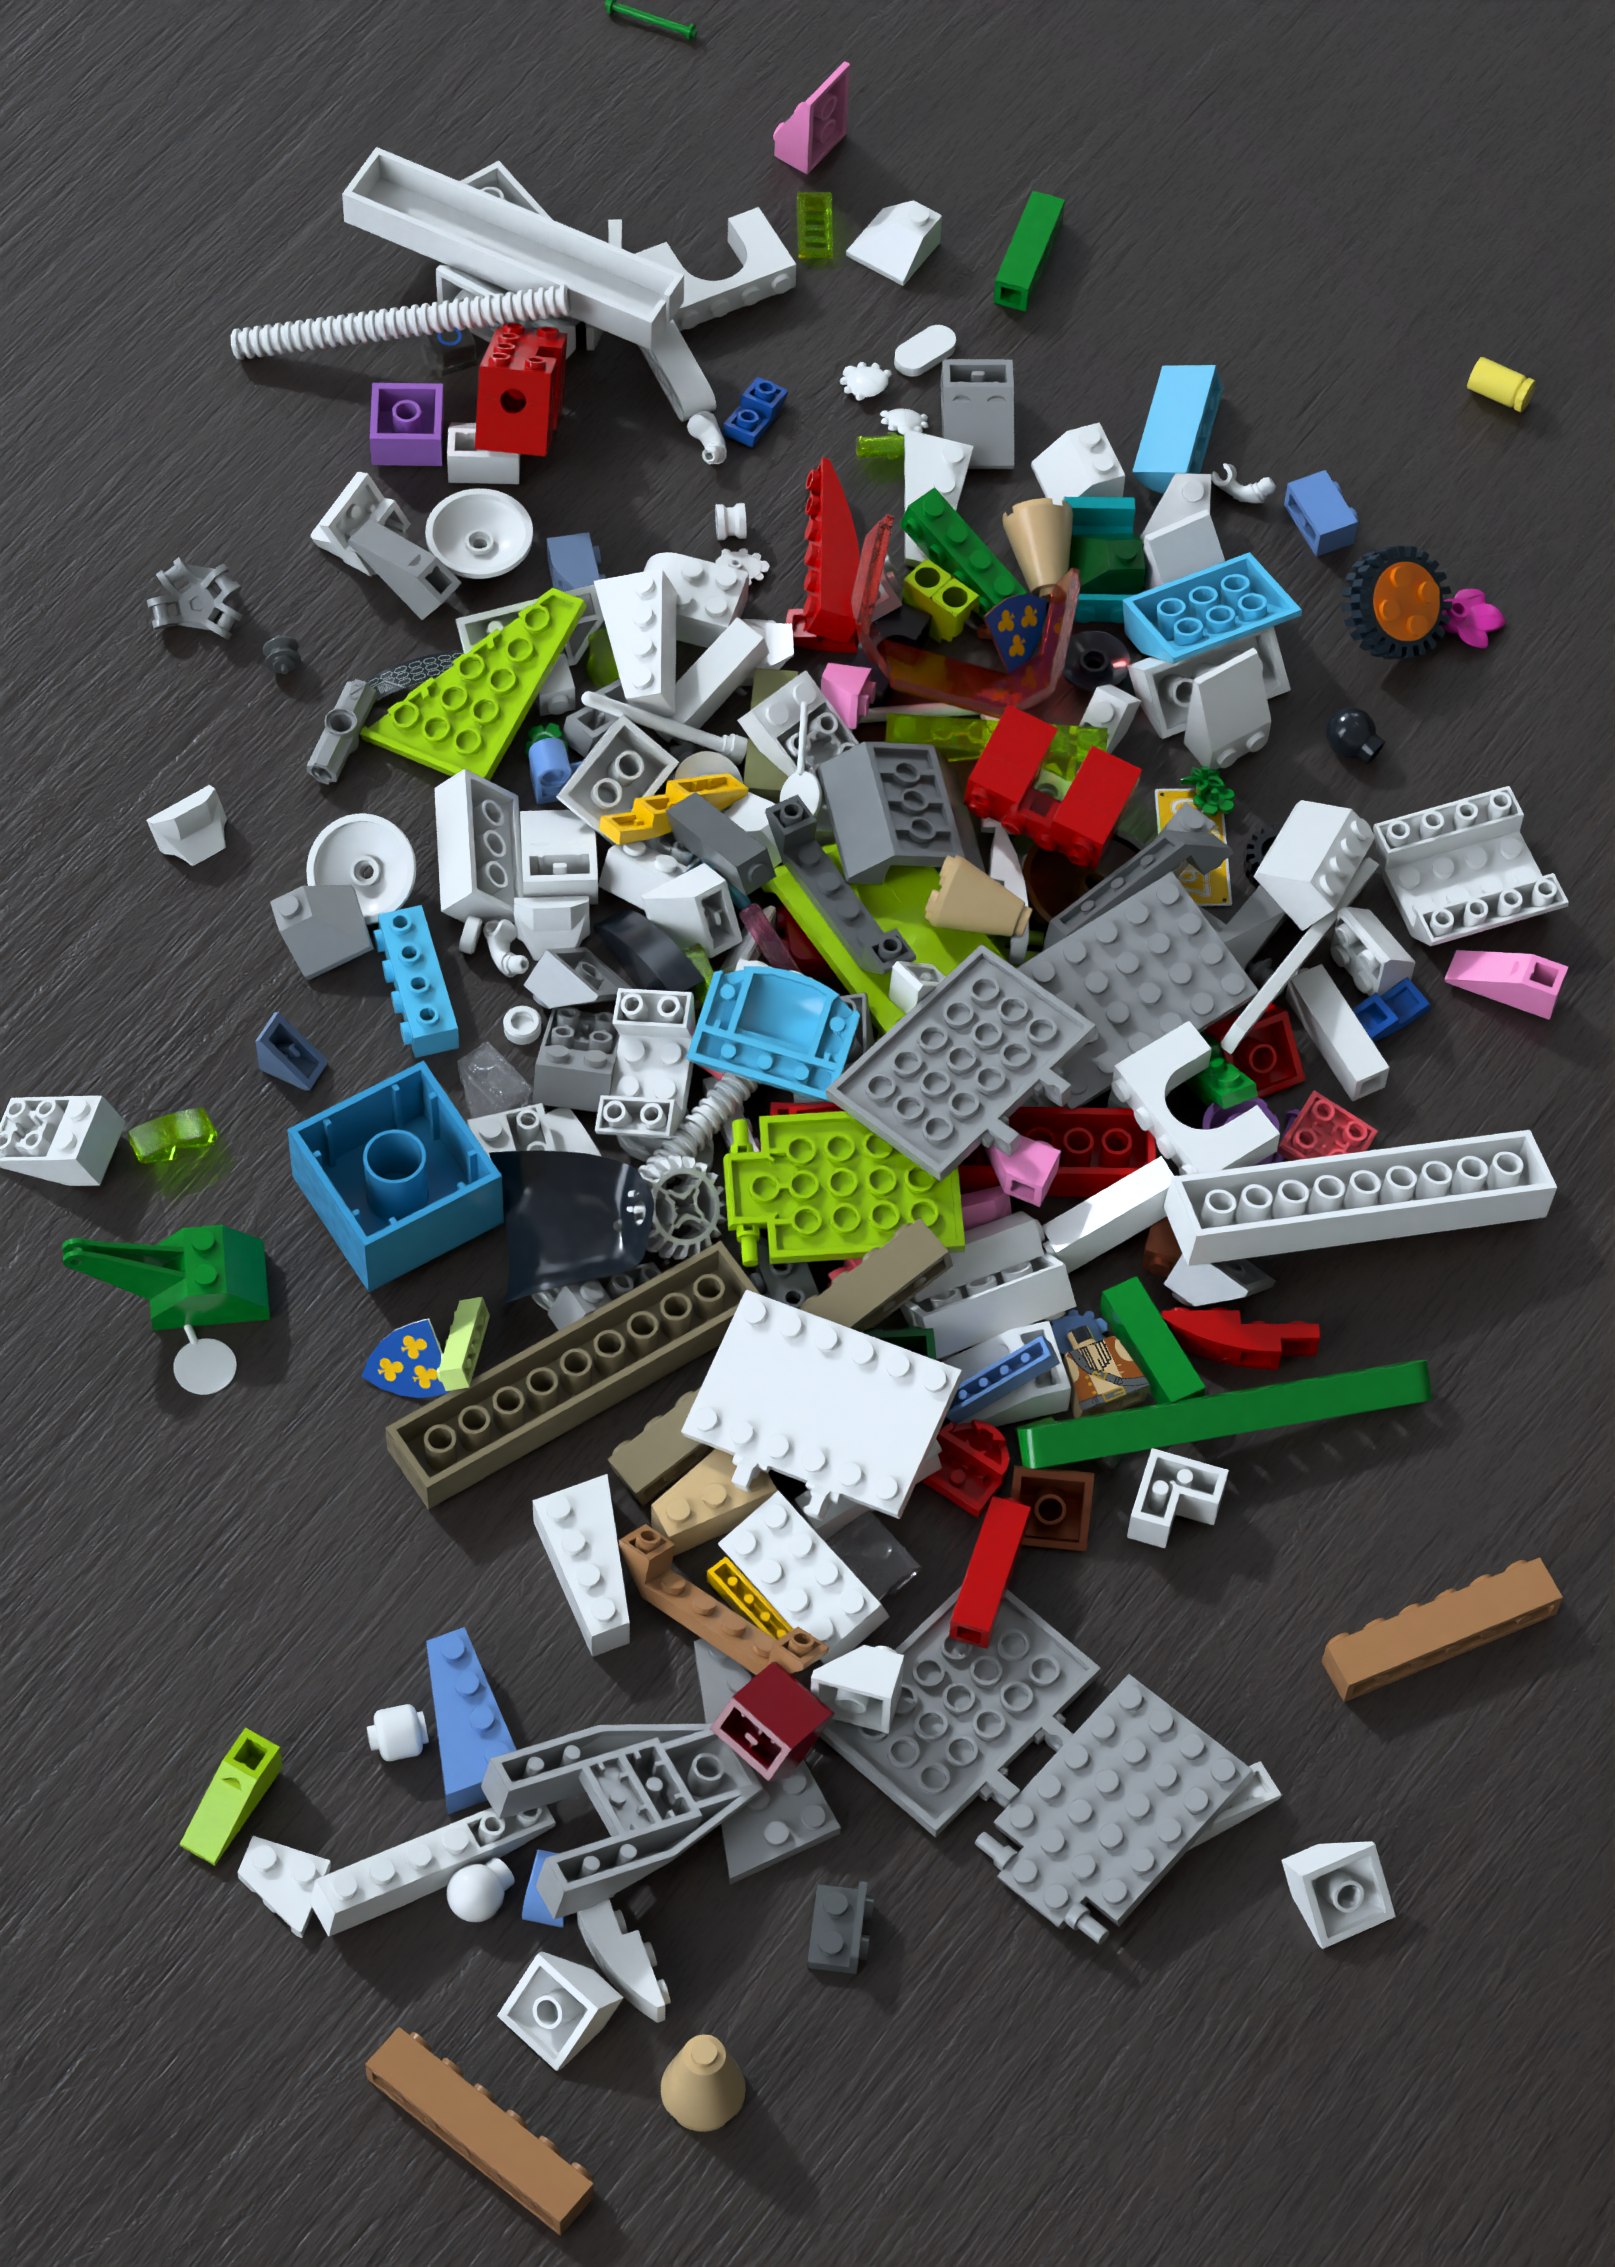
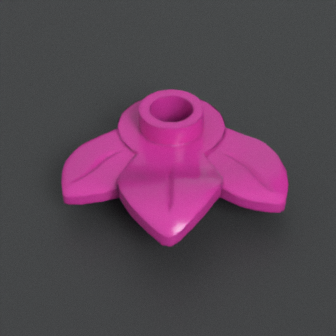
[1441,589,1506,648]

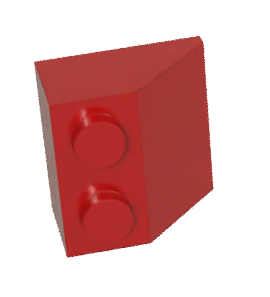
[1203,1004,1306,1098]

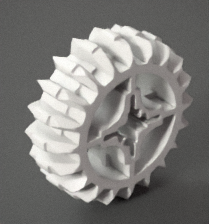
[627,1155,727,1260]

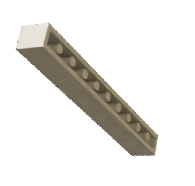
[608,1218,953,1507]

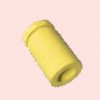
[1467,357,1536,412]

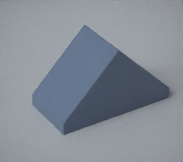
[255,1012,329,1091]

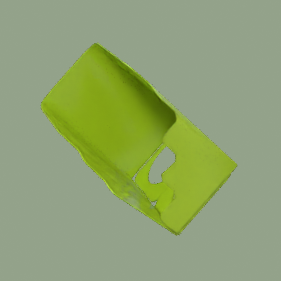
[902,559,979,643]

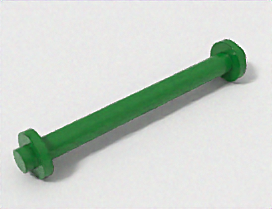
[605,0,698,41]

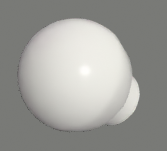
[447,1857,515,1922]

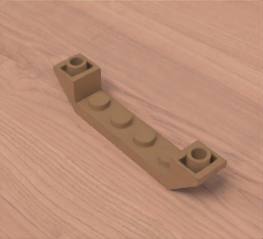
[618,1524,829,1675]

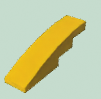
[599,773,749,845]

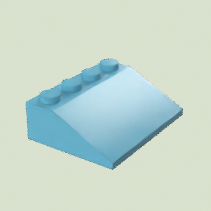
[1123,552,1302,664]

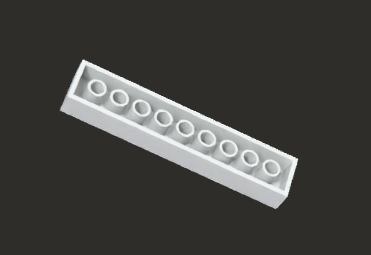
[1163,1130,1557,1266]

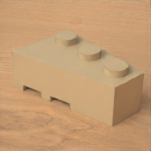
[651,1449,777,1556]

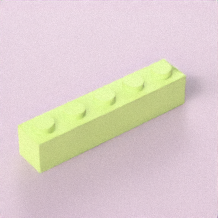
[437,1297,490,1391]

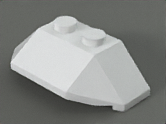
[455,584,604,666]

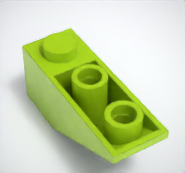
[180,1728,283,1866]

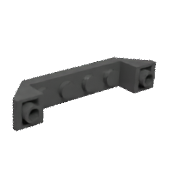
[765,794,916,975]
[1041,830,1233,953]

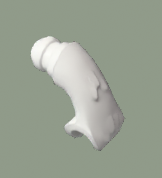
[687,411,727,464]
[1211,463,1276,504]
[483,919,529,977]

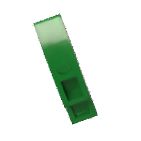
[1185,1031,1258,1109]

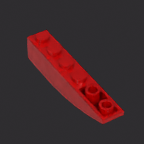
[803,457,861,644]

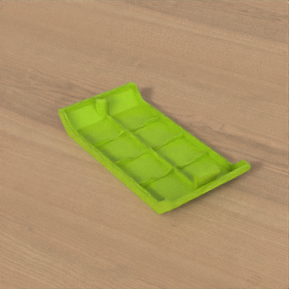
[761,840,1007,1037]

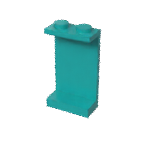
[1063,496,1135,623]

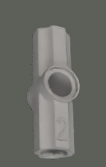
[307,679,377,784]

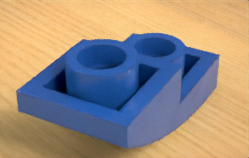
[722,377,788,448]

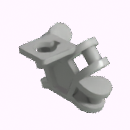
[147,557,243,640]

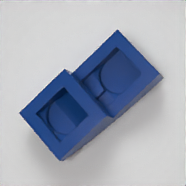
[1352,977,1431,1042]

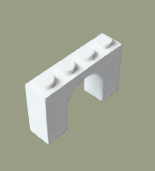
[636,207,796,331]
[1111,1021,1280,1176]

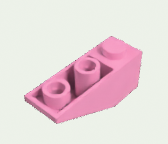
[1444,950,1568,1020]

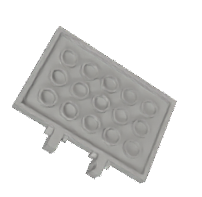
[826,944,1096,1182]
[819,1586,1101,1837]

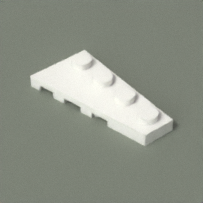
[904,429,974,567]

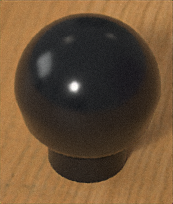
[1326,707,1386,764]

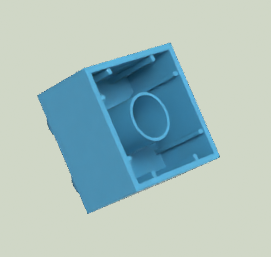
[287,1061,504,1292]

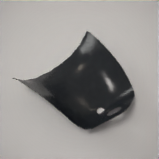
[489,1150,654,1305]

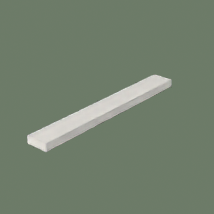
[1220,857,1379,1054]

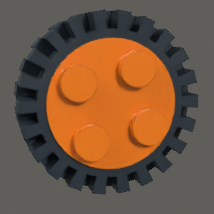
[1341,545,1452,660]

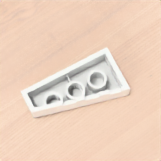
[594,569,677,717]

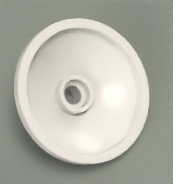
[425,488,533,579]
[306,813,416,925]

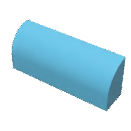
[1132,365,1223,494]

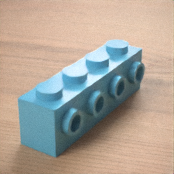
[373,905,459,1058]

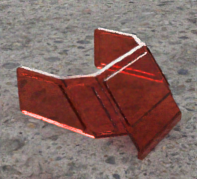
[851,514,1082,719]

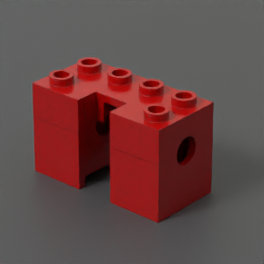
[475,323,568,457]
[963,704,1142,870]

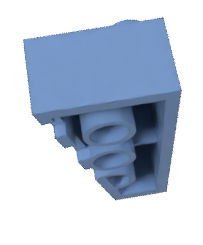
[426,1627,517,1815]

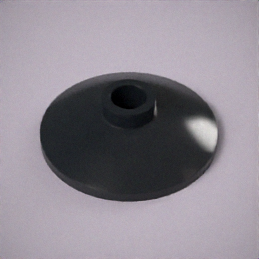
[1058,631,1130,692]

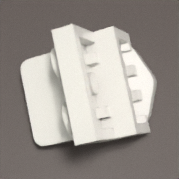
[311,472,410,577]

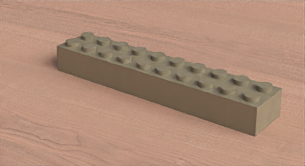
[385,1241,761,1510]

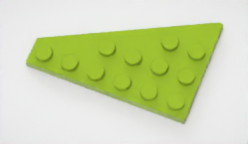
[360,588,587,781]

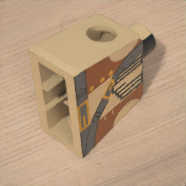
[1063,1326,1150,1418]

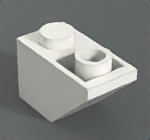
[1067,684,1141,761]

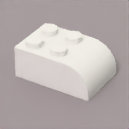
[643,552,749,648]

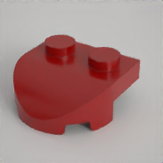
[921,1419,1009,1518]

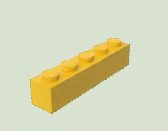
[707,1557,793,1640]

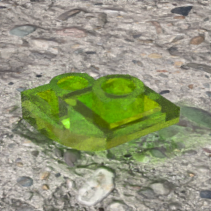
[127,1107,218,1163]

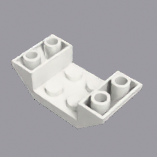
[595,988,696,1138]

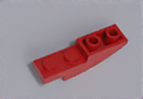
[1161,1307,1320,1370]

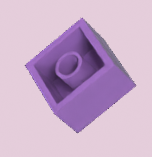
[370,383,444,466]

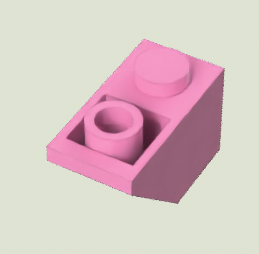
[821,663,876,729]
[984,1130,1061,1207]

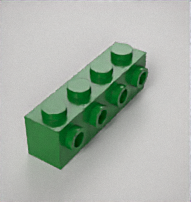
[900,487,1028,621]

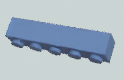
[946,1335,1060,1424]

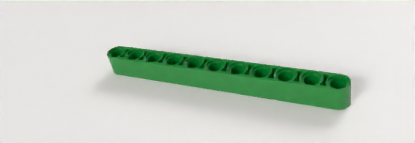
[1017,1360,1433,1469]

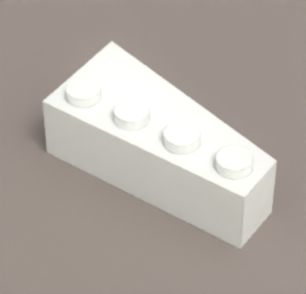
[533,1474,630,1657]

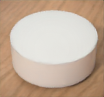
[458,915,483,954]
[503,1006,541,1045]

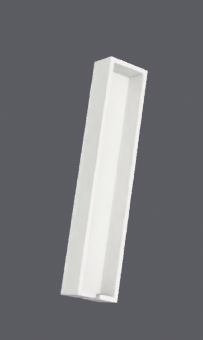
[342,147,684,350]

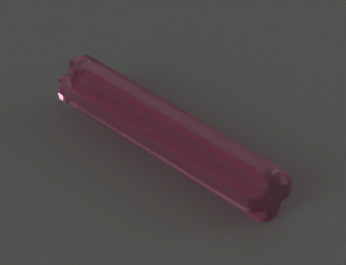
[739,903,801,973]

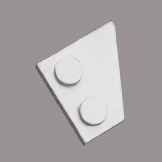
[1140,473,1211,544]
[238,1836,331,1938]

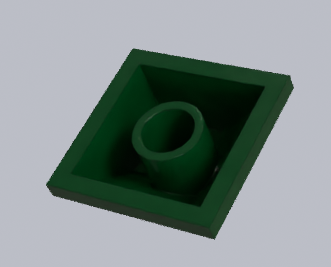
[1068,533,1145,595]

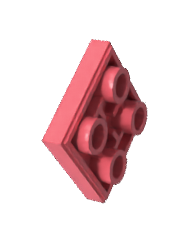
[1277,1090,1378,1161]

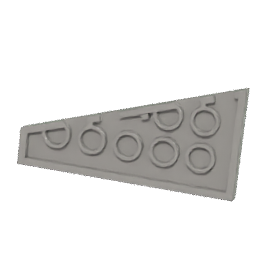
[694,1638,841,1885]

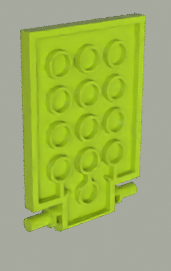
[723,1111,965,1267]

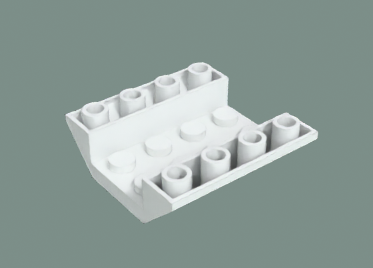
[1373,786,1569,946]

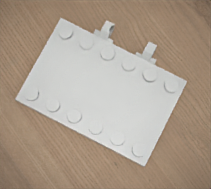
[681,1290,964,1521]

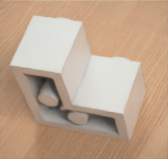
[1127,1448,1229,1548]

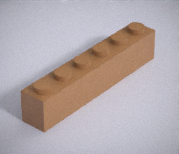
[1322,1557,1563,1702]
[365,2027,594,2236]

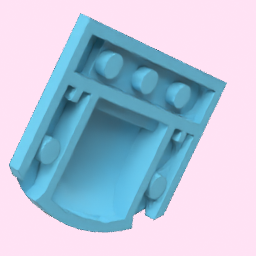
[686,966,861,1103]

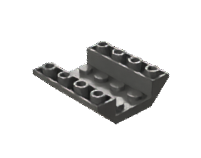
[817,742,985,884]

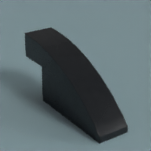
[594,909,706,1001]

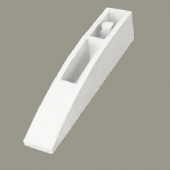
[310,1805,556,1937]

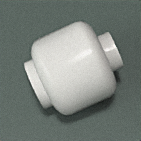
[367,1704,429,1761]

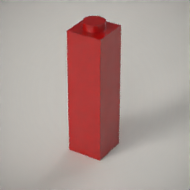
[949,1496,1031,1649]

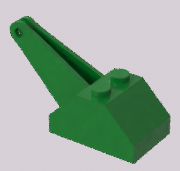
[62,1225,270,1330]

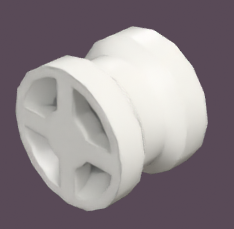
[715,503,747,540]

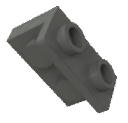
[807,1881,874,1974]

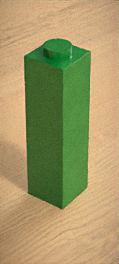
[993,191,1065,312]
[1100,1276,1206,1404]

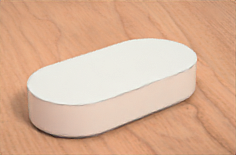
[894,325,956,376]

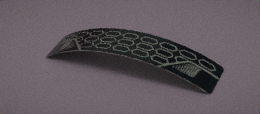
[365,650,464,702]

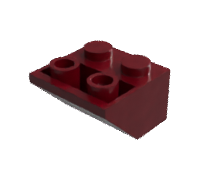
[710,1662,835,1781]

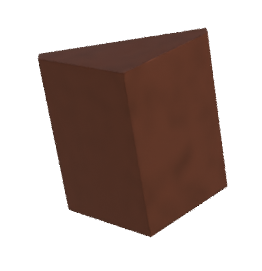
[1010,1465,1094,1551]

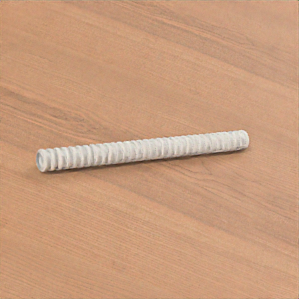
[231,284,573,360]
[531,1073,762,1311]

